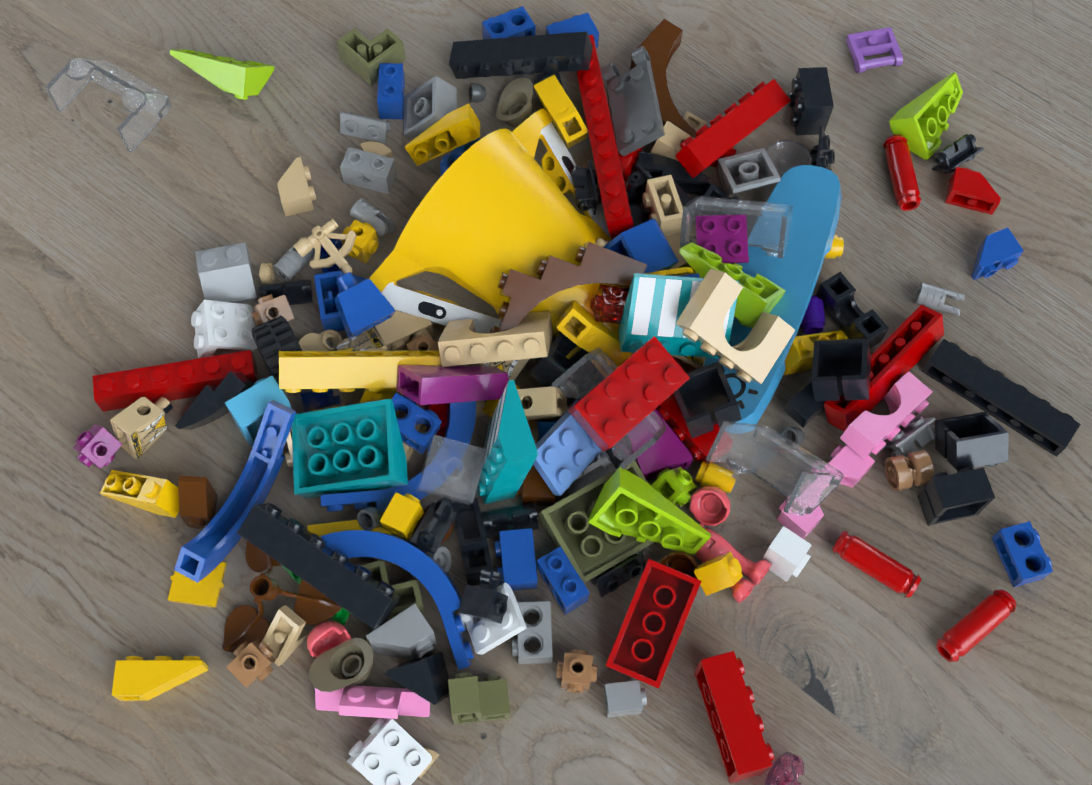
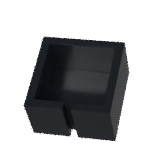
[787,67,834,135]
[529,331,602,406]
[811,338,871,401]
[673,362,742,438]
[935,412,1009,471]
[917,467,995,526]

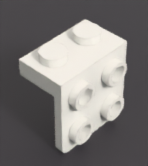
[191,300,257,358]
[347,718,432,785]

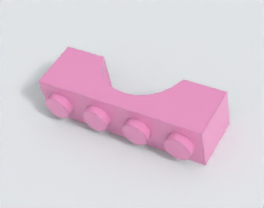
[840,371,933,459]
[777,444,875,539]

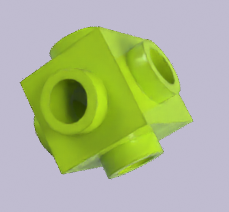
[651,467,697,507]

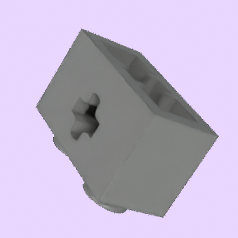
[340,147,397,194]

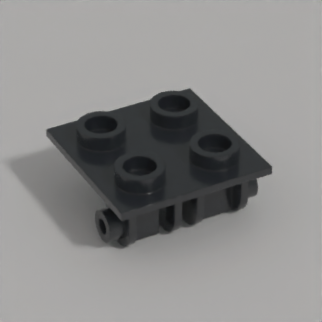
[809,126,835,171]

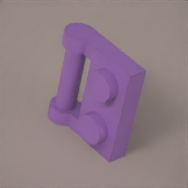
[846,27,903,73]

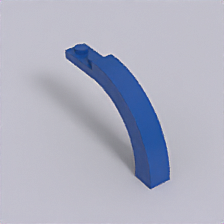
[174,400,296,583]
[320,401,476,513]
[321,530,474,670]

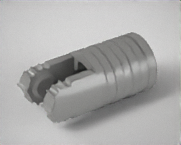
[350,198,397,237]
[272,246,315,282]
[914,282,965,316]

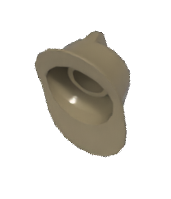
[496,78,534,128]
[309,638,374,692]

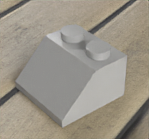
[404,76,457,137]
[718,148,781,196]
[195,242,258,303]
[366,604,437,660]

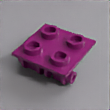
[695,215,749,263]

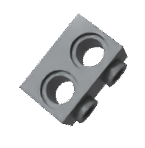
[512,601,553,664]

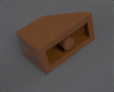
[178,476,218,529]

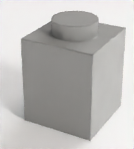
[603,680,647,718]

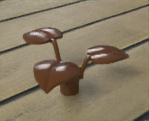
[222,541,342,653]

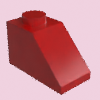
[945,167,1001,215]

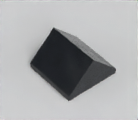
[385,652,450,705]

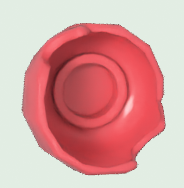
[689,486,731,526]
[307,621,352,658]

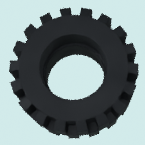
[252,315,302,385]

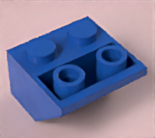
[603,219,679,290]
[314,271,367,331]

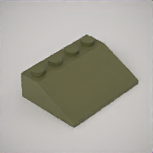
[538,459,654,583]

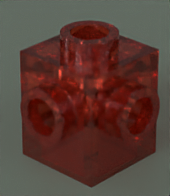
[590,284,629,324]

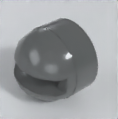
[469,83,487,102]
[781,426,804,448]
[357,507,382,531]

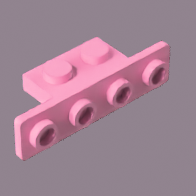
[315,685,430,719]

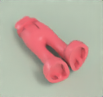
[695,523,772,604]

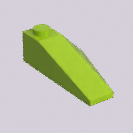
[170,49,275,100]
[889,72,963,160]
[679,242,786,329]
[588,467,711,555]

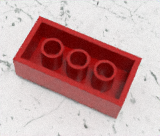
[568,336,690,452]
[605,559,702,689]
[694,651,774,783]

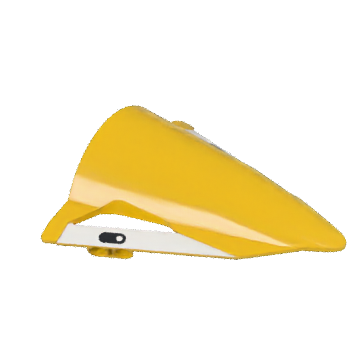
[369,109,633,366]

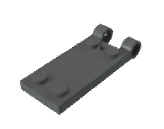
[601,46,665,157]

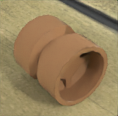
[885,450,934,491]

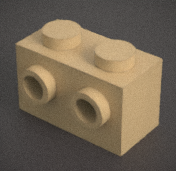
[642,175,686,236]

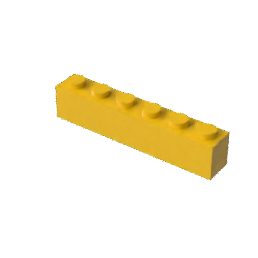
[279,351,442,393]

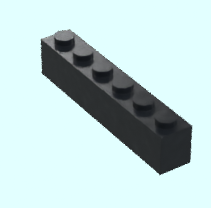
[449,31,593,79]
[921,339,1081,457]
[237,503,401,629]

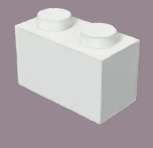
[762,526,812,582]

